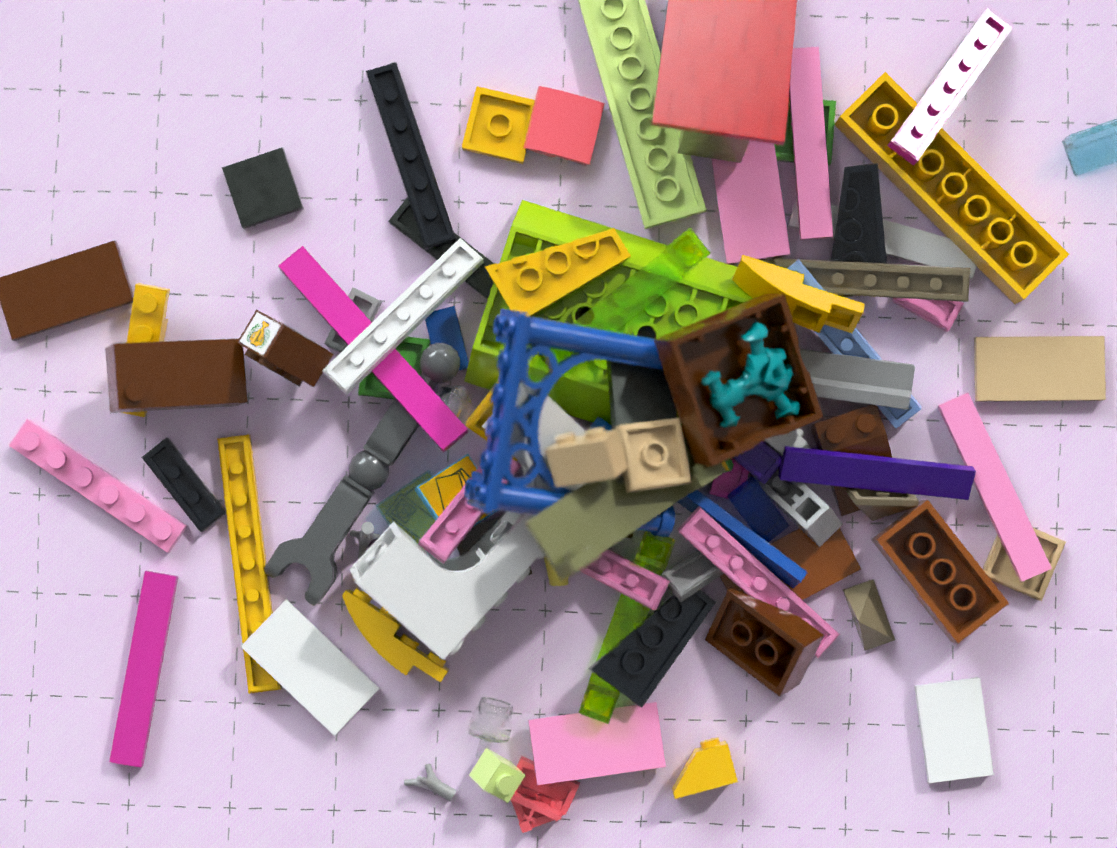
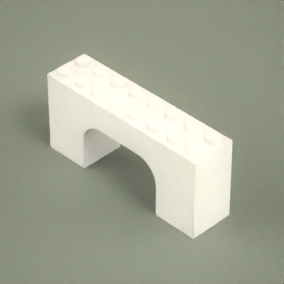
[349,383,586,660]

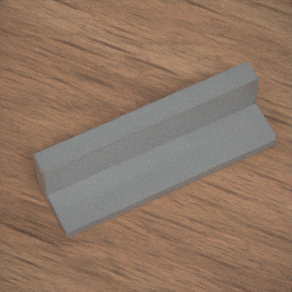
[799,349,915,410]

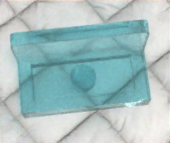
[1062,119,1117,176]

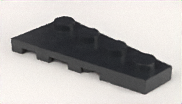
[831,163,887,297]
[588,590,716,708]

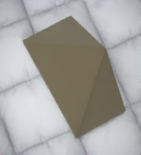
[846,487,919,521]
[843,579,895,651]

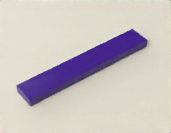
[778,446,976,500]

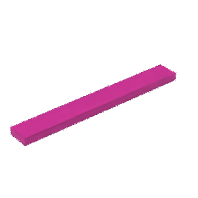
[278,246,468,453]

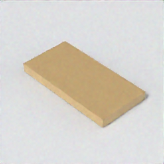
[974,336,1106,402]

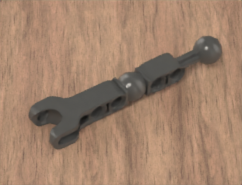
[265,343,460,606]

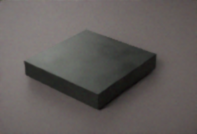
[222,147,304,229]

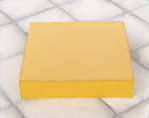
[461,86,535,164]

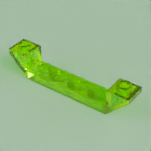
[538,228,711,367]
[578,531,676,724]

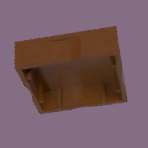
[654,294,823,467]

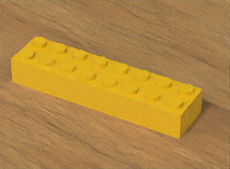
[834,72,1069,304]

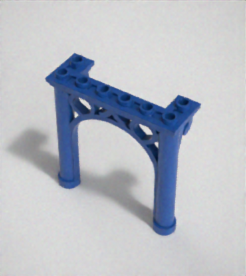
[465,309,675,537]

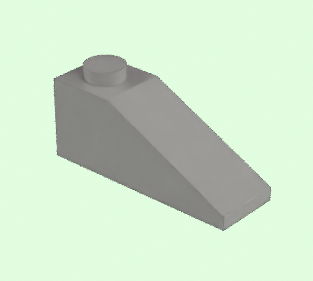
[748,467,843,547]

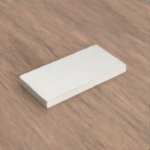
[241,599,380,736]

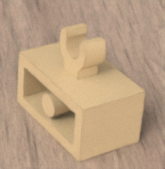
[545,427,628,487]

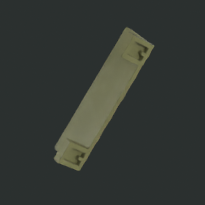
[525,434,726,580]

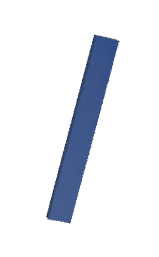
[589,417,807,589]

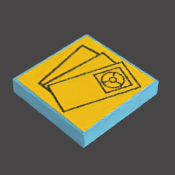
[414,454,499,526]

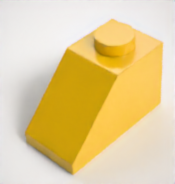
[672,737,738,799]

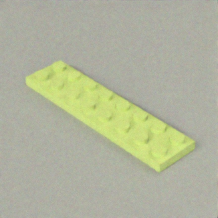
[578,0,706,229]

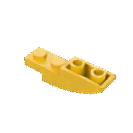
[732,254,865,333]
[121,283,170,417]
[342,588,450,683]

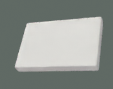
[914,677,994,783]

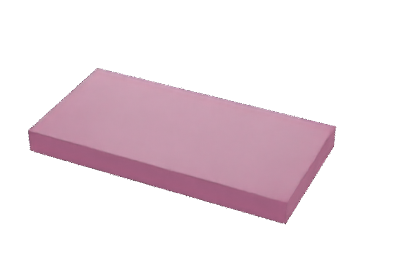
[712,141,791,265]
[528,702,666,785]

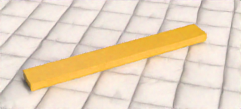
[217,434,282,694]

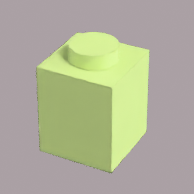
[469,748,525,803]

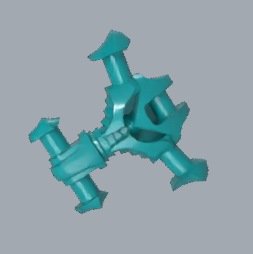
[701,322,800,428]

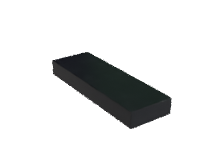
[141,437,226,532]

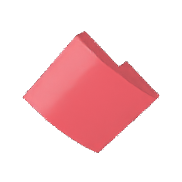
[523,86,605,165]

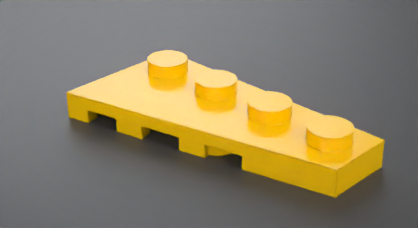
[485,228,631,317]

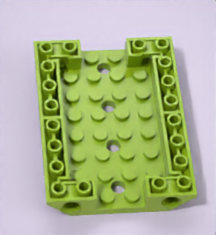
[464,200,753,426]

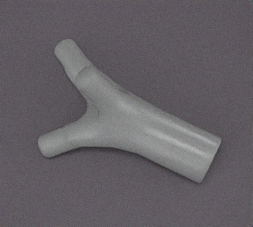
[350,522,380,559]
[404,764,456,801]

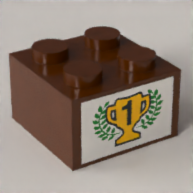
[237,309,334,387]

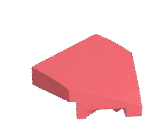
[511,756,580,833]

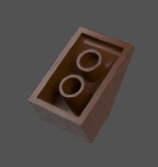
[810,404,893,516]
[705,588,824,697]

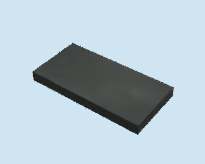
[606,360,677,483]

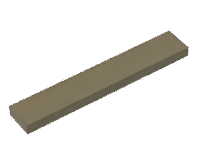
[774,258,970,302]

